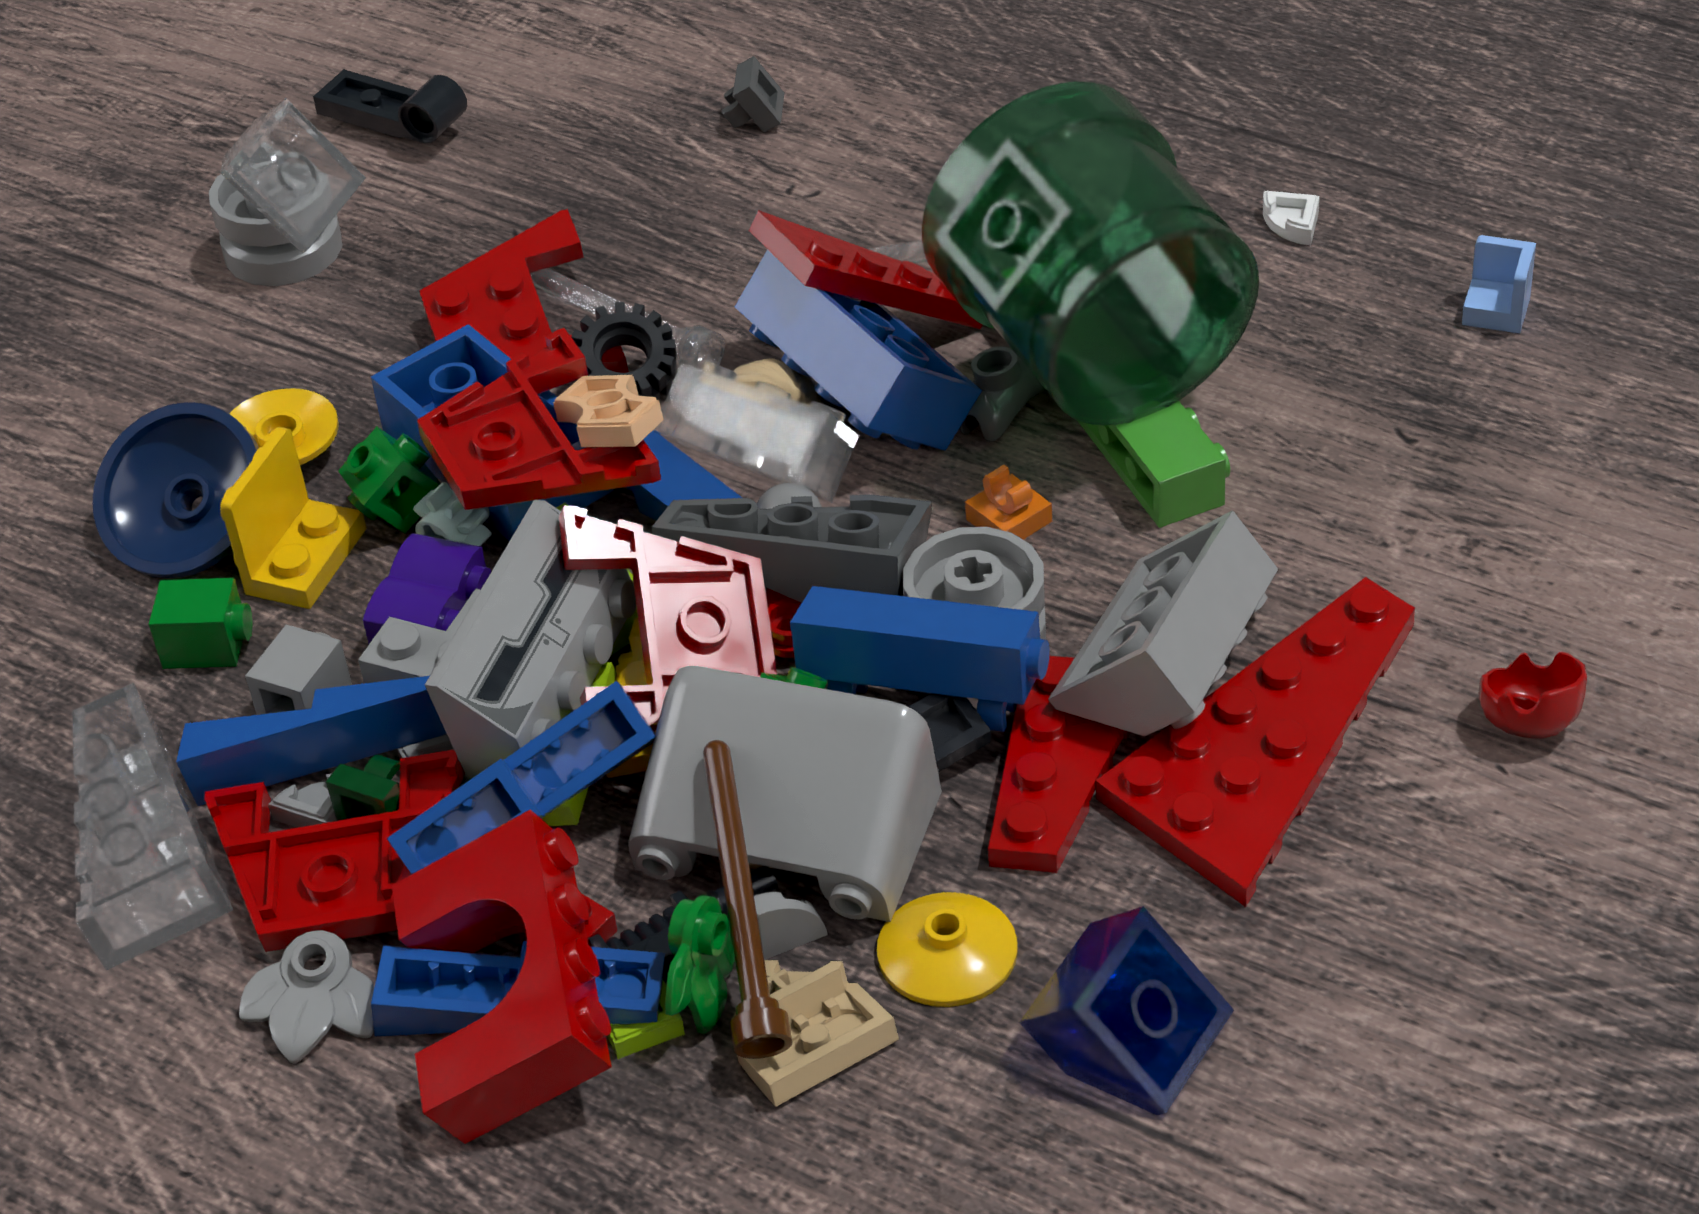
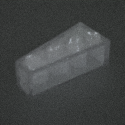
[72,683,234,971]

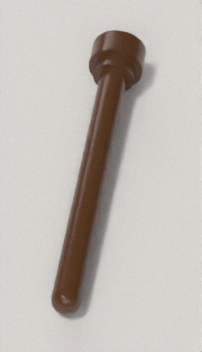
[703,740,792,1059]

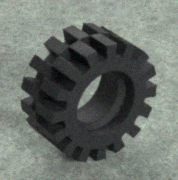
[571,302,677,403]

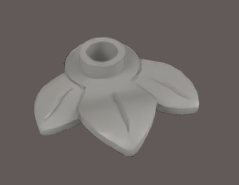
[239,930,374,1064]

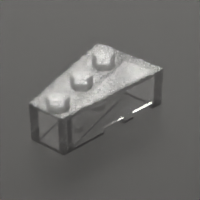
[654,361,859,503]

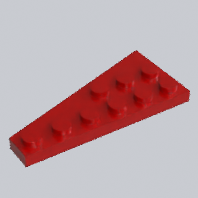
[1096,577,1415,907]

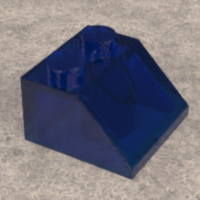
[1019,906,1234,1115]

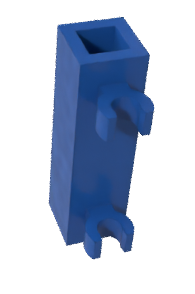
[790,586,1050,732]

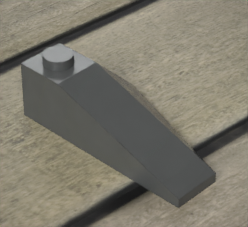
[652,495,932,603]

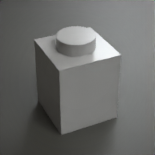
[245,624,352,715]

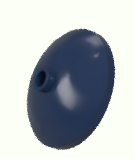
[92,402,259,578]

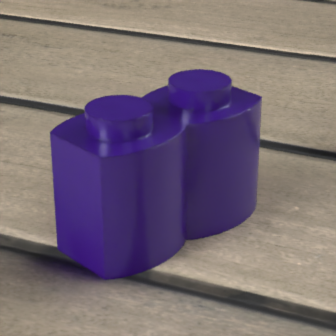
[363,533,491,644]

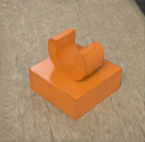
[965,465,1053,540]

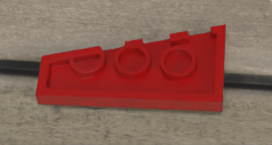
[748,210,991,329]
[988,656,1131,873]

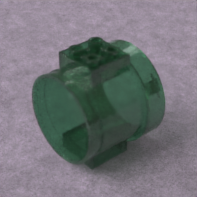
[922,81,1259,426]

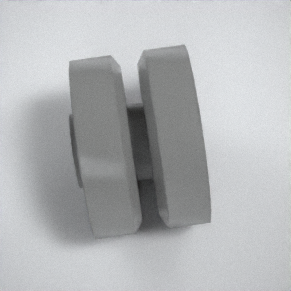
[209,152,343,286]
[903,527,1046,639]

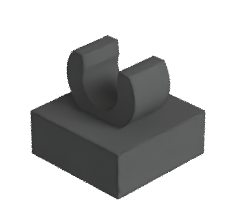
[722,56,785,132]

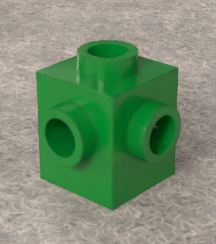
[338,426,441,534]

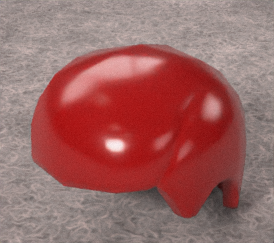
[1478,652,1587,739]

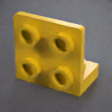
[220,427,367,609]

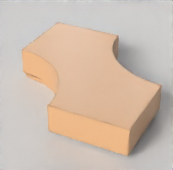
[553,375,664,447]

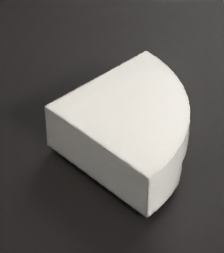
[1263,191,1320,246]

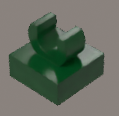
[326,755,400,821]

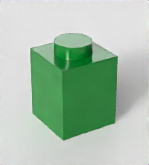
[148,578,253,669]

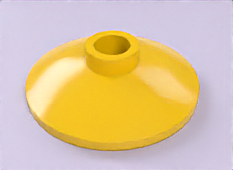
[229,388,339,465]
[877,892,1018,1007]

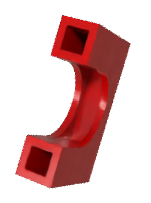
[391,809,612,1144]

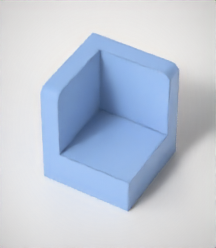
[1462,235,1536,334]

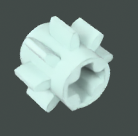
[413,482,492,546]

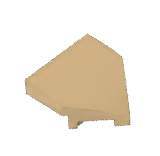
[732,960,899,1107]

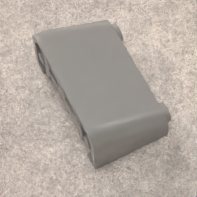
[629,666,942,922]

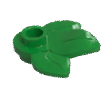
[665,895,735,1034]

